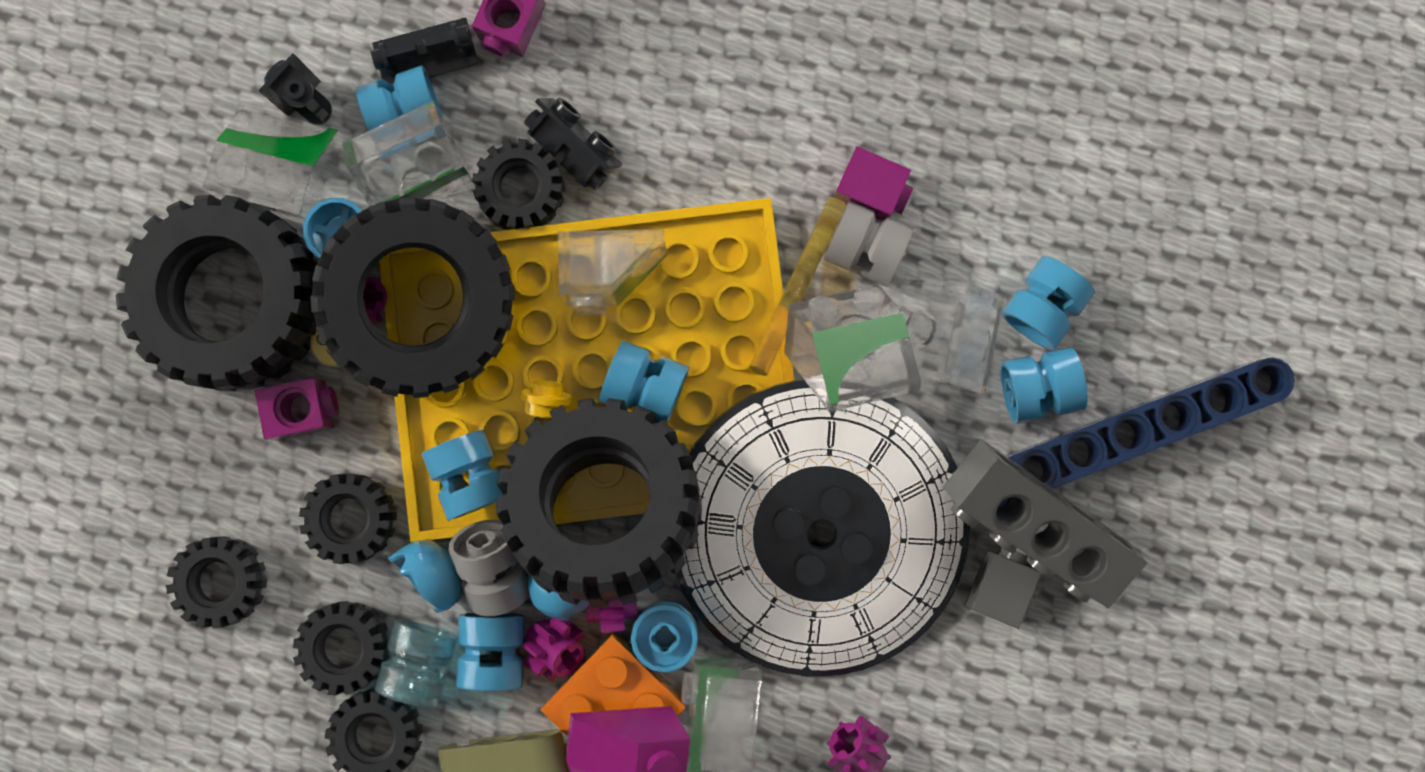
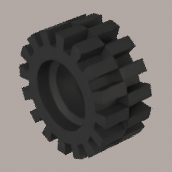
[472,138,565,230]
[299,473,397,564]
[166,536,267,629]
[293,601,391,696]
[324,688,423,772]

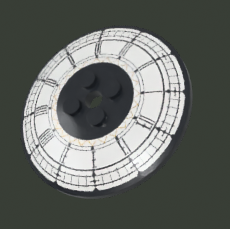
[676,378,970,677]

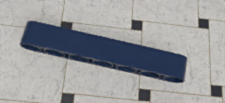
[997,357,1295,509]

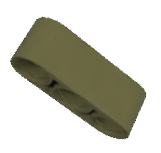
[437,729,569,772]

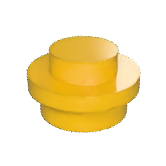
[521,380,572,418]

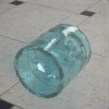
[374,619,458,708]

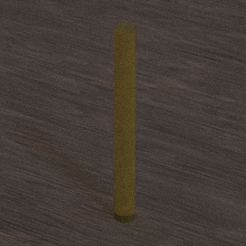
[749,197,845,376]

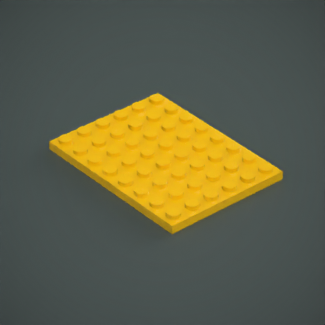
[379,198,794,542]

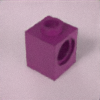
[472,0,546,58]
[833,146,914,221]
[254,377,339,441]

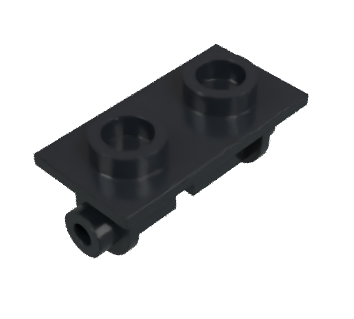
[370,17,479,84]
[258,53,332,125]
[524,97,623,191]

